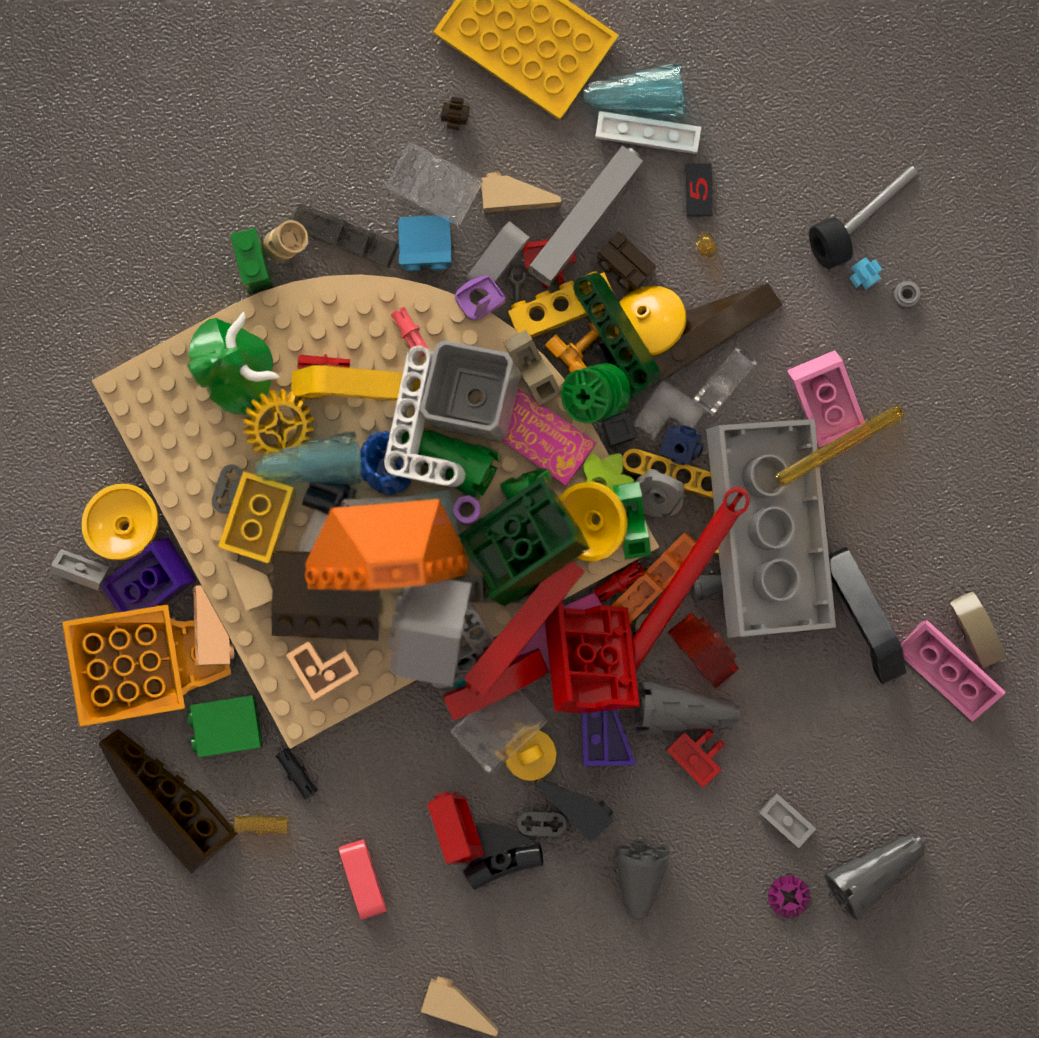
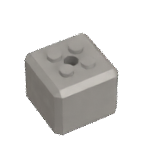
[420,340,522,442]
[388,579,471,687]

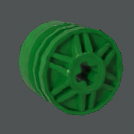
[561,363,631,424]

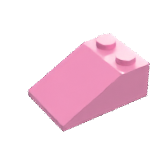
[787,350,867,448]

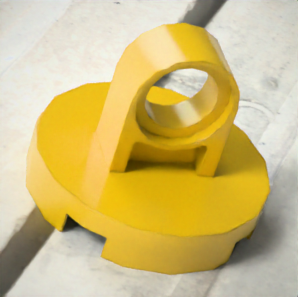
[504,728,557,781]

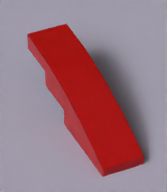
[443,648,549,721]

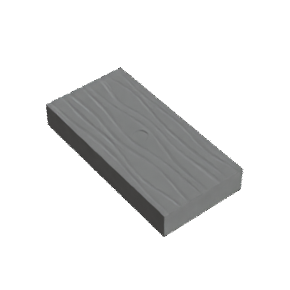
[706,419,836,638]

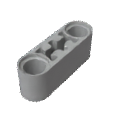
[465,221,530,296]

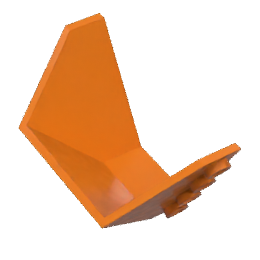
[305,499,468,590]

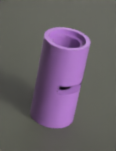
[453,496,481,526]

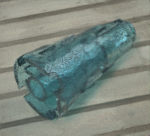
[584,63,685,116]
[255,431,362,485]

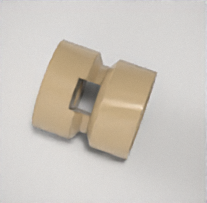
[263,220,308,263]

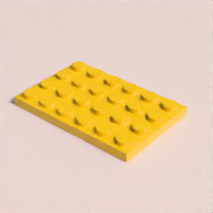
[433,0,619,121]

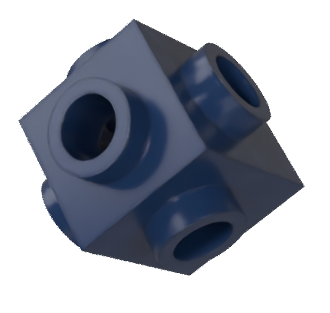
[660,425,704,465]

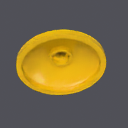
[615,286,687,356]
[559,482,627,561]
[82,484,159,560]

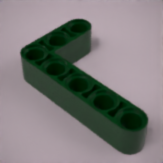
[573,273,660,401]

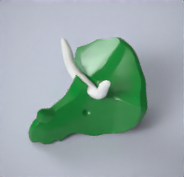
[187,312,279,415]

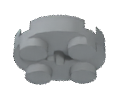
[635,469,685,517]

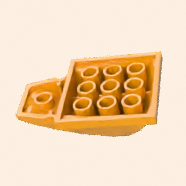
[62,605,231,727]

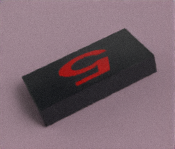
[685,164,713,217]

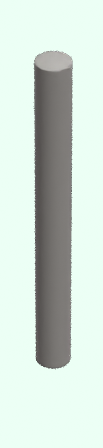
[845,166,918,235]

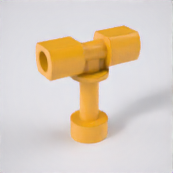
[545,322,602,373]

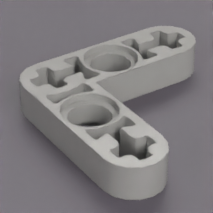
[432,602,495,688]

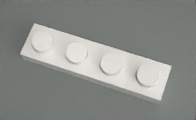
[595,111,701,154]

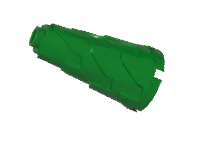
[401,429,501,501]

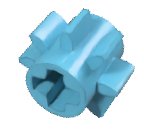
[850,257,882,290]

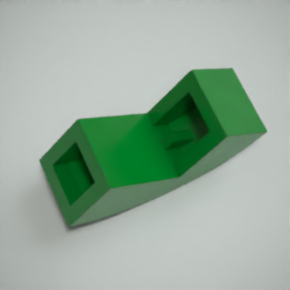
[613,482,651,560]

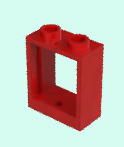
[427,791,485,864]

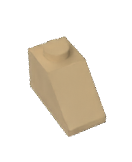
[227,560,273,612]

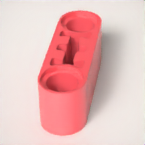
[339,839,387,920]

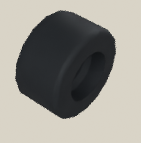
[809,218,853,269]

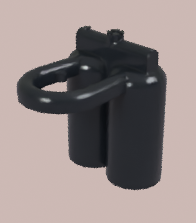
[302,471,356,515]

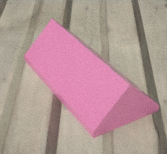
[901,621,1006,722]

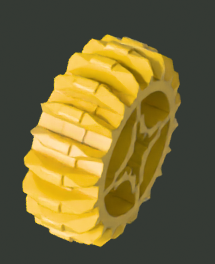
[242,389,314,461]

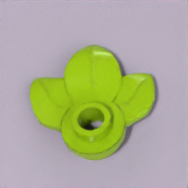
[583,453,634,491]

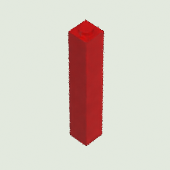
[464,561,585,696]

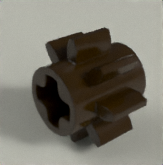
[441,97,470,130]

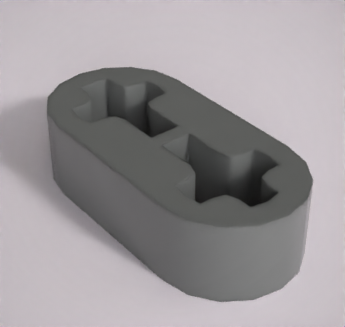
[212,464,243,514]
[517,811,567,836]

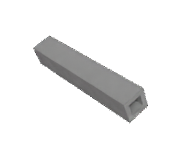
[528,146,643,287]

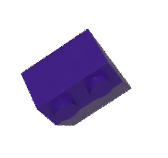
[101,537,196,613]

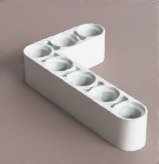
[385,346,465,487]

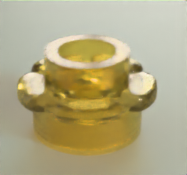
[695,232,717,257]

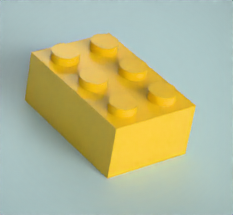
[218,471,296,565]

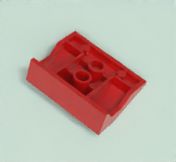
[545,602,640,713]

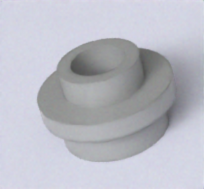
[894,281,920,307]

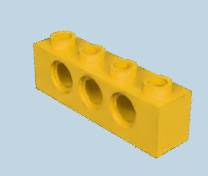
[508,271,611,338]

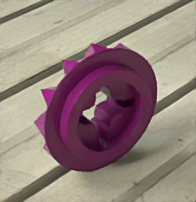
[768,875,810,918]

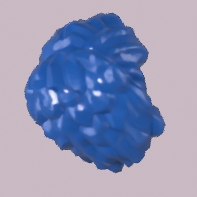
[358,431,411,496]

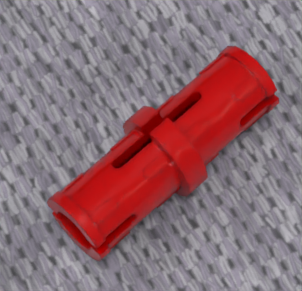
[594,561,645,602]

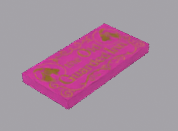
[501,388,597,486]

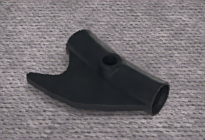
[463,824,544,890]

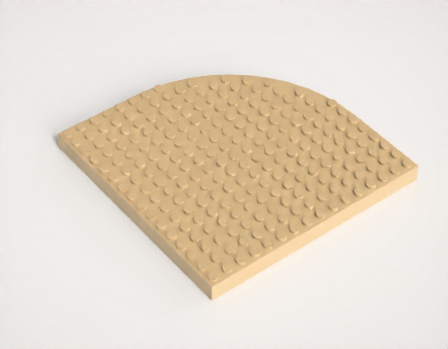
[92,274,659,749]

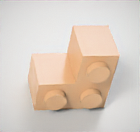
[286,641,361,701]

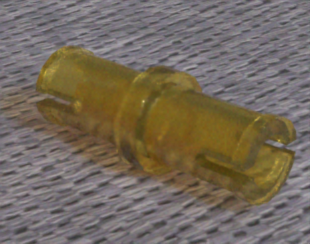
[234,814,288,835]

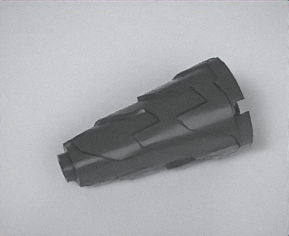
[635,682,740,735]
[825,834,926,920]

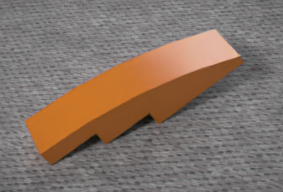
[611,531,696,623]

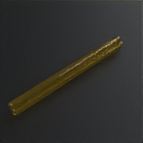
[775,405,905,486]

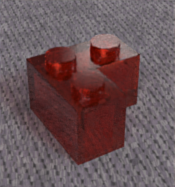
[668,612,739,689]

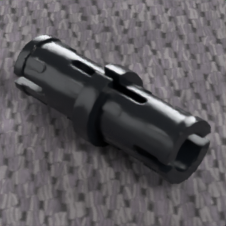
[275,747,318,799]

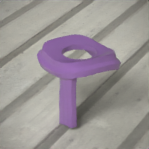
[455,275,505,320]

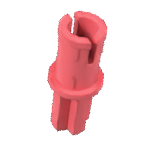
[391,307,429,358]

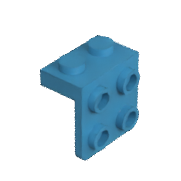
[398,215,452,272]

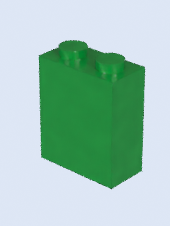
[230,228,274,294]
[187,695,263,757]

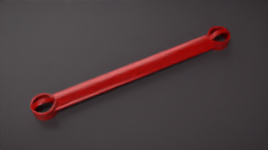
[632,487,750,673]

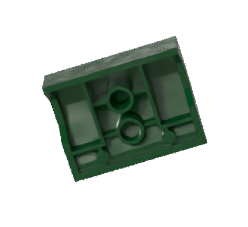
[458,476,590,606]

